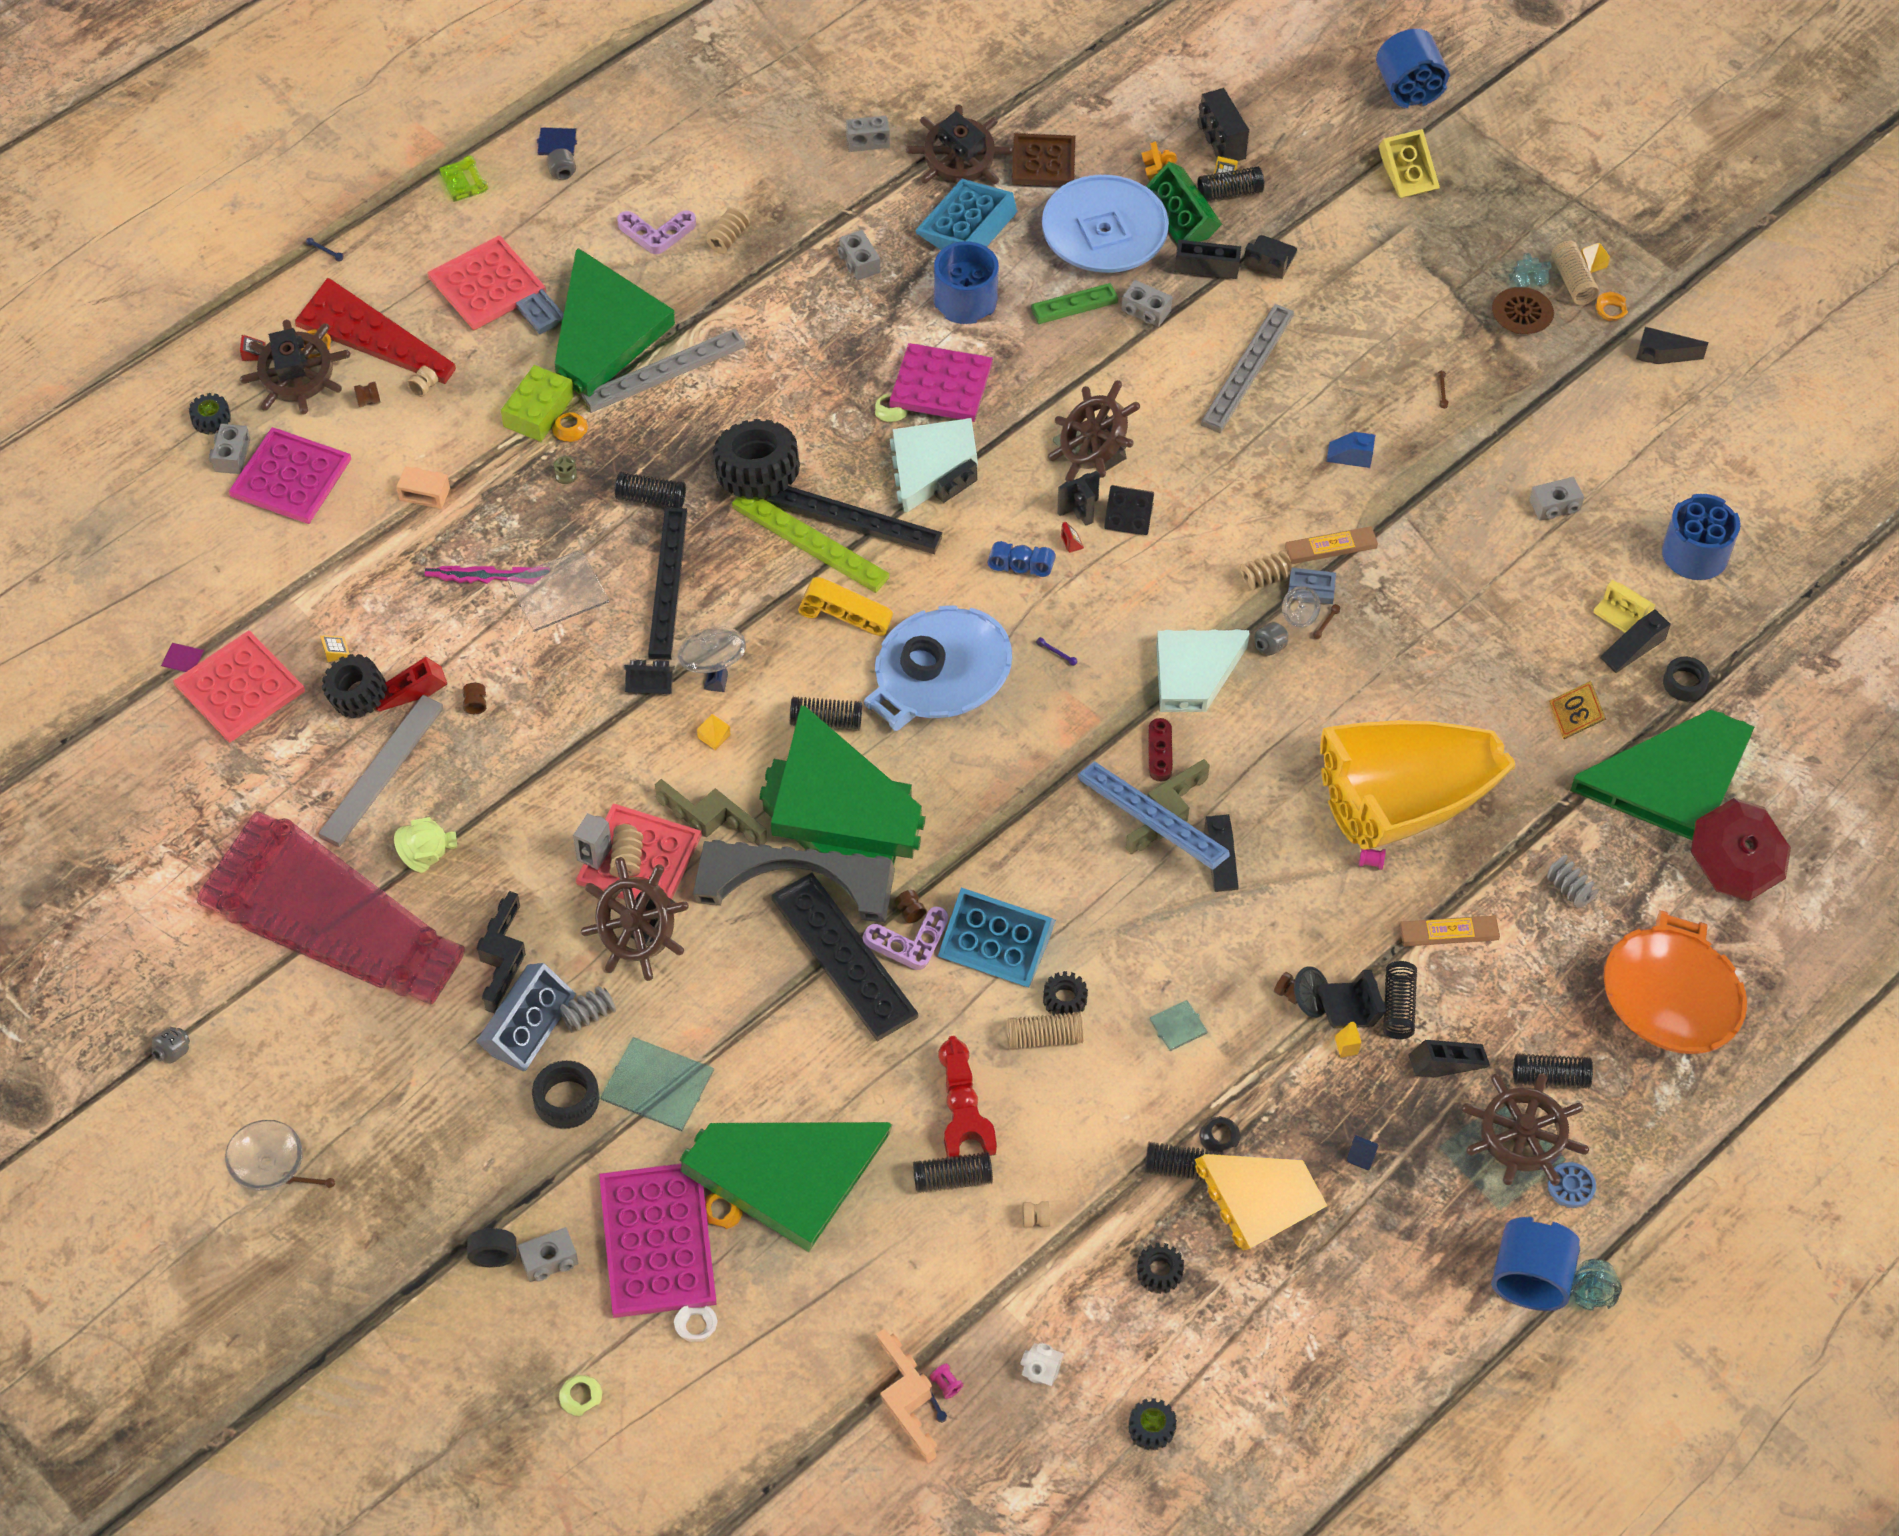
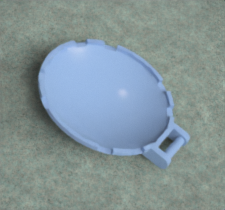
[864,605,1012,731]

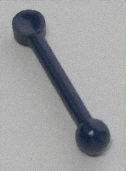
[306,237,344,262]
[919,1373,947,1423]

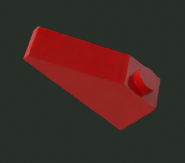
[376,656,448,712]

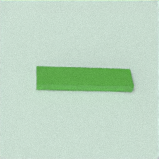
[1031,283,1118,324]

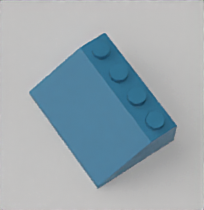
[915,179,1018,250]
[938,887,1056,987]

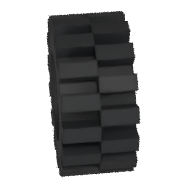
[1043,971,1088,1019]
[1137,1243,1184,1294]

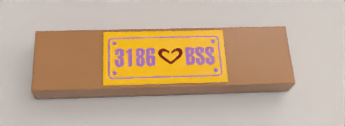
[1285,526,1378,564]
[1400,915,1500,947]

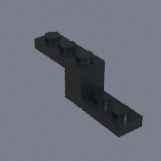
[477,891,526,1014]

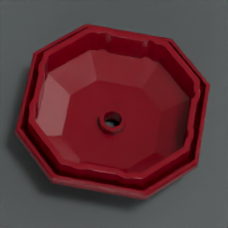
[1691,798,1791,902]

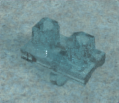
[1509,253,1552,287]

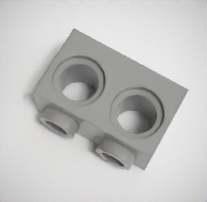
[846,116,890,152]
[837,229,880,281]
[1122,280,1172,327]
[209,424,251,474]

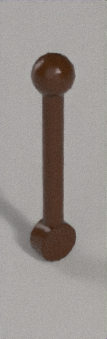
[1437,370,1449,409]
[1313,604,1340,639]
[283,1173,335,1188]

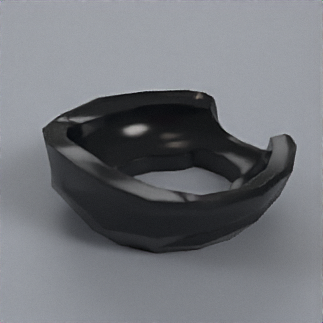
[1200,1116,1241,1153]

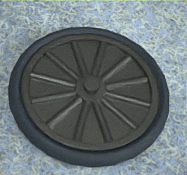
[1294,966,1328,1018]

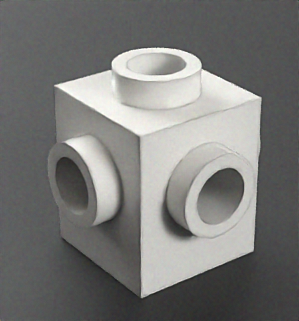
[1021,1343,1064,1386]

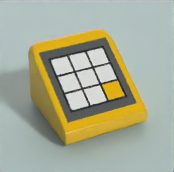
[1214,156,1238,185]
[320,635,349,662]

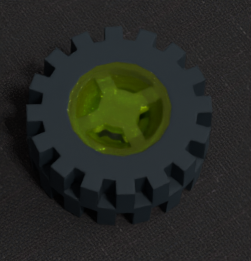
[189,393,231,434]
[1128,1398,1177,1450]

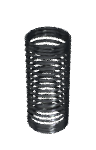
[1197,166,1265,202]
[614,471,686,508]
[790,696,862,731]
[1383,961,1417,1039]
[1513,1053,1593,1089]
[1144,1141,1224,1181]
[913,1152,993,1194]

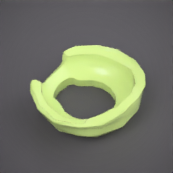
[875,394,908,422]
[559,1375,602,1416]

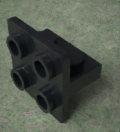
[1057,471,1100,526]
[1104,485,1154,535]
[624,659,675,694]

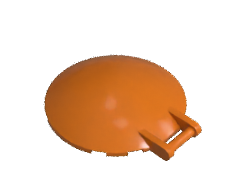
[1604,910,1747,1054]

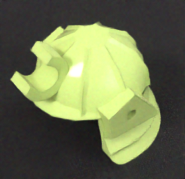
[394,817,457,873]

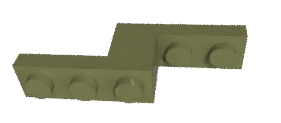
[1126,759,1210,854]
[655,779,767,845]

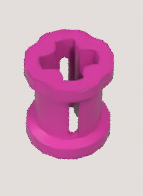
[1359,849,1386,870]
[929,1363,964,1399]

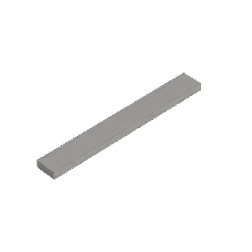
[1201,304,1294,434]
[581,329,745,413]
[318,695,443,847]

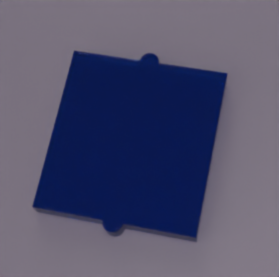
[537,127,577,156]

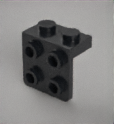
[1243,235,1297,279]
[934,459,978,503]
[1318,970,1386,1028]

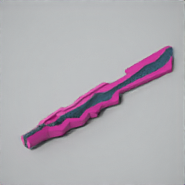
[425,565,550,586]

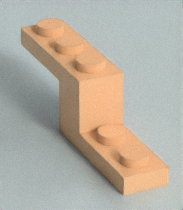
[876,1328,937,1463]

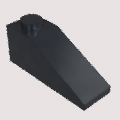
[1636,326,1709,364]
[1600,609,1671,673]
[1204,814,1239,892]
[1408,1040,1490,1078]

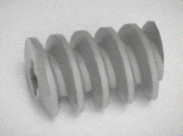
[1547,855,1600,908]
[560,986,616,1033]

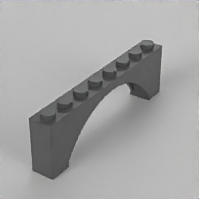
[693,840,895,923]

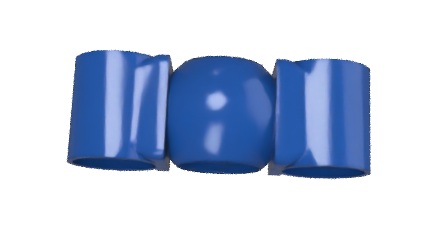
[987,541,1056,577]

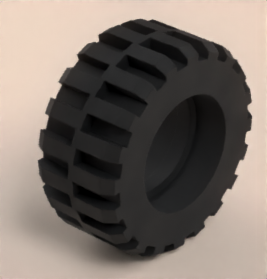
[713,419,800,499]

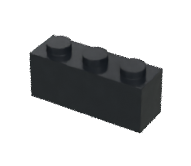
[1174,239,1242,279]

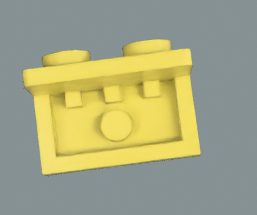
[1594,580,1656,632]

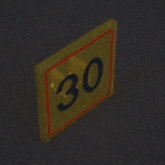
[1549,681,1606,739]

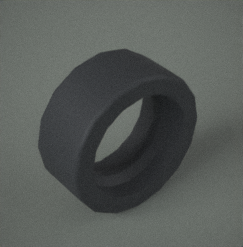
[900,635,946,681]
[1663,656,1710,702]
[467,1228,516,1267]

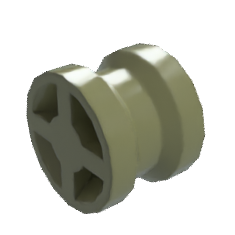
[553,456,577,484]

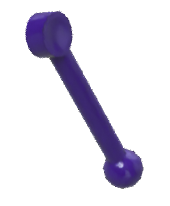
[1036,637,1077,666]

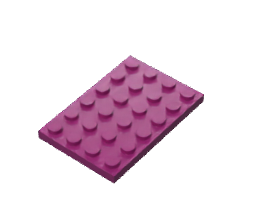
[599,1163,717,1318]

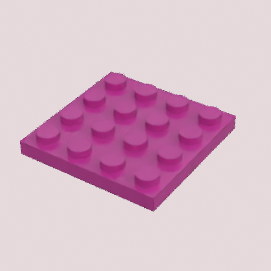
[889,343,993,422]
[229,427,351,524]

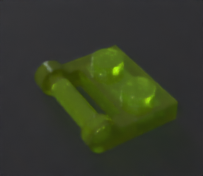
[439,156,488,202]

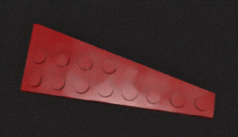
[295,278,456,384]

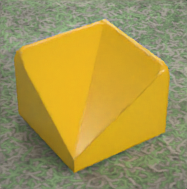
[1579,243,1610,273]
[697,714,731,750]
[1335,1022,1361,1058]

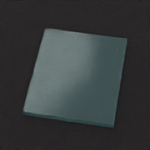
[600,1037,714,1131]

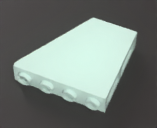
[890,418,978,512]
[1156,629,1249,712]

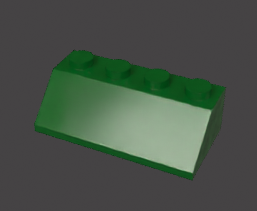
[1145,161,1222,244]

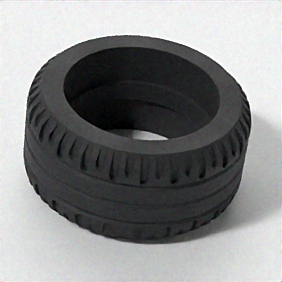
[532,1060,600,1129]

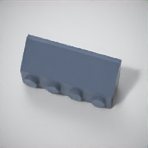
[476,963,576,1071]

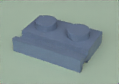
[516,289,564,335]
[1288,568,1336,604]

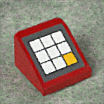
[240,335,266,361]
[1061,521,1084,553]

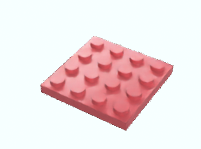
[427,235,546,331]
[173,630,305,743]
[576,803,702,903]

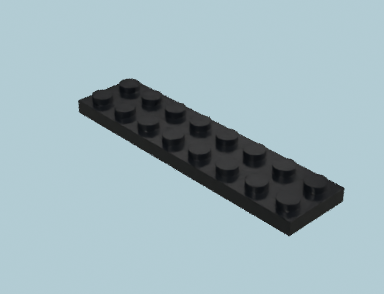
[771,872,918,1041]

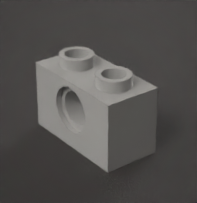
[1529,477,1584,520]
[573,813,612,869]
[517,1227,579,1282]

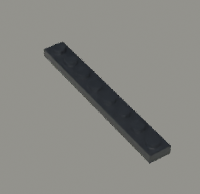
[767,486,942,555]
[648,507,688,660]

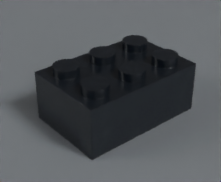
[1197,88,1249,161]

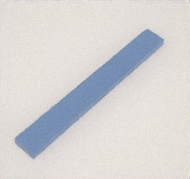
[1078,761,1230,870]

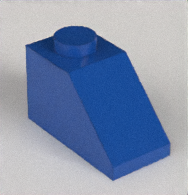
[1327,432,1376,468]

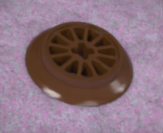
[1492,287,1554,334]

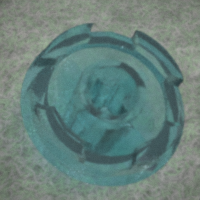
[1571,1259,1622,1311]

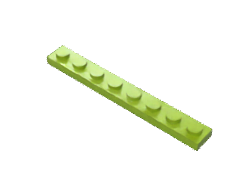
[732,496,889,593]

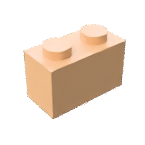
[397,466,450,509]

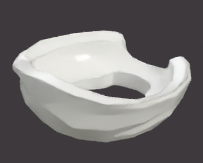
[674,1306,718,1342]

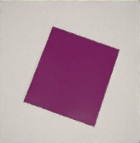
[161,642,204,672]

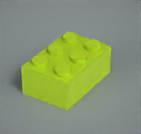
[501,365,574,442]

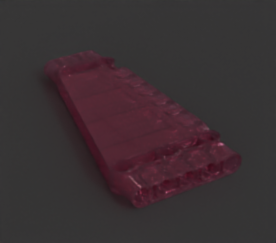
[197,811,465,1005]

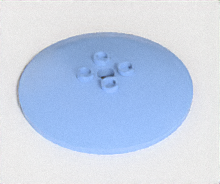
[1042,175,1168,273]

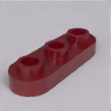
[1148,718,1173,782]

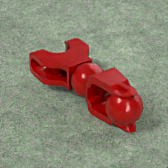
[938,1036,997,1160]

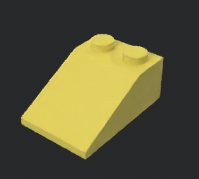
[1378,129,1440,198]

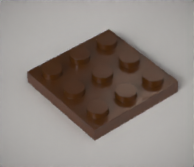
[1012,133,1076,186]

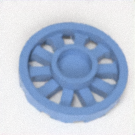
[1548,1162,1596,1208]

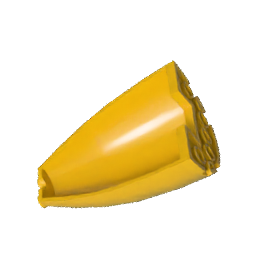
[1320,720,1516,849]

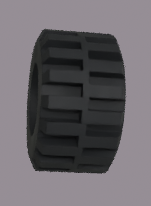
[322,654,387,718]

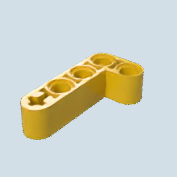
[798,577,893,636]

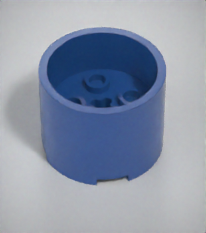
[1376,29,1450,108]
[934,241,999,324]
[1662,494,1741,580]
[1491,1217,1580,1311]

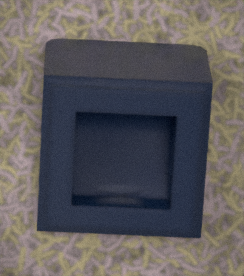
[1347,1135,1379,1170]

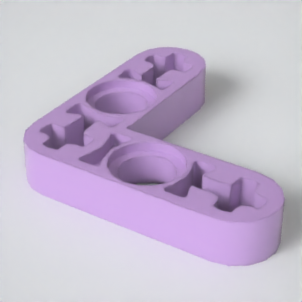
[617,210,696,254]
[863,907,949,970]

